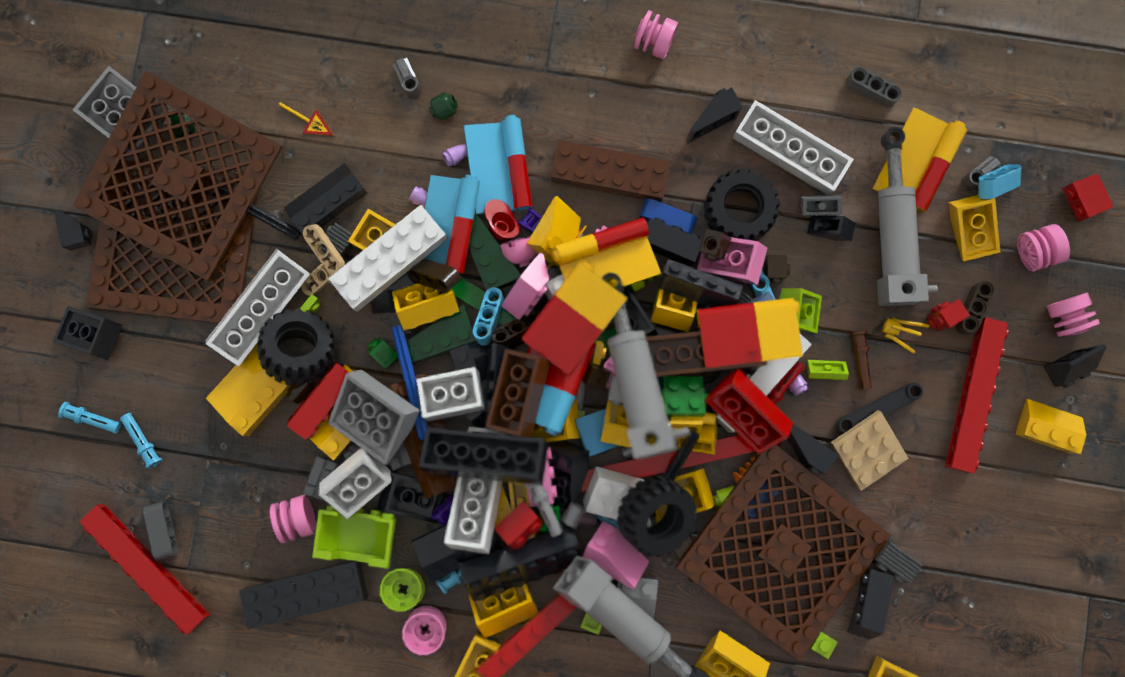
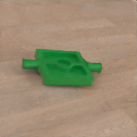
[661,377,710,416]

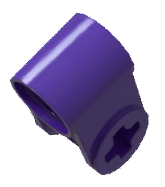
[518,208,542,234]
[431,492,455,525]

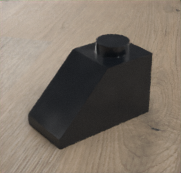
[54,210,92,250]
[807,215,856,241]

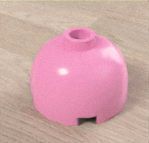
[499,235,538,267]

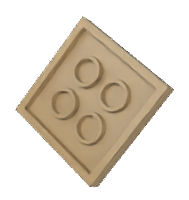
[830,410,909,491]

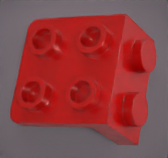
[1062,174,1113,222]

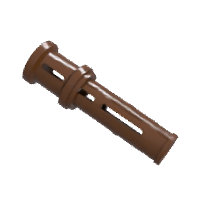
[850,330,872,389]

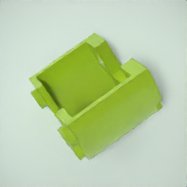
[312,506,396,568]

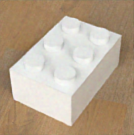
[417,367,486,422]
[319,448,391,519]
[583,466,645,520]

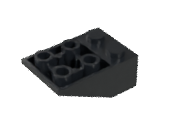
[548,440,589,510]

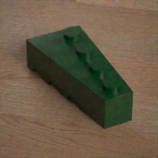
[469,214,521,291]
[406,304,476,365]

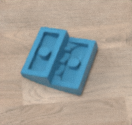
[574,409,620,457]

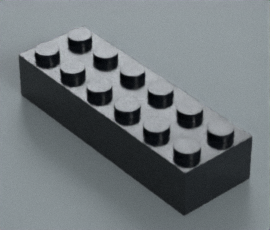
[419,428,548,485]
[459,525,583,601]
[239,561,368,630]

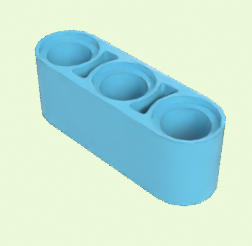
[978,164,1021,199]
[473,287,504,345]

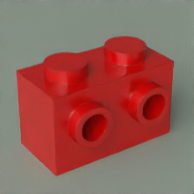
[927,299,970,332]
[494,501,544,550]

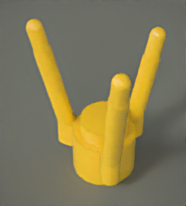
[882,317,930,354]

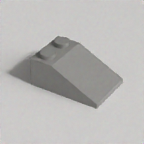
[616,576,658,619]

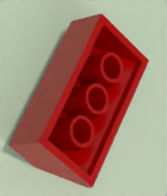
[287,360,350,440]
[705,368,793,454]

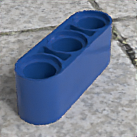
[639,198,697,234]

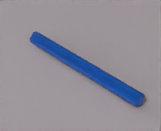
[391,325,428,440]

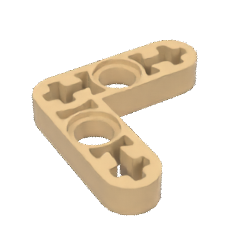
[301,224,345,295]

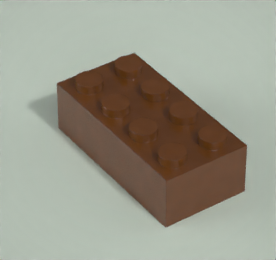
[486,349,550,438]

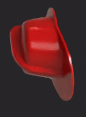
[484,199,520,242]

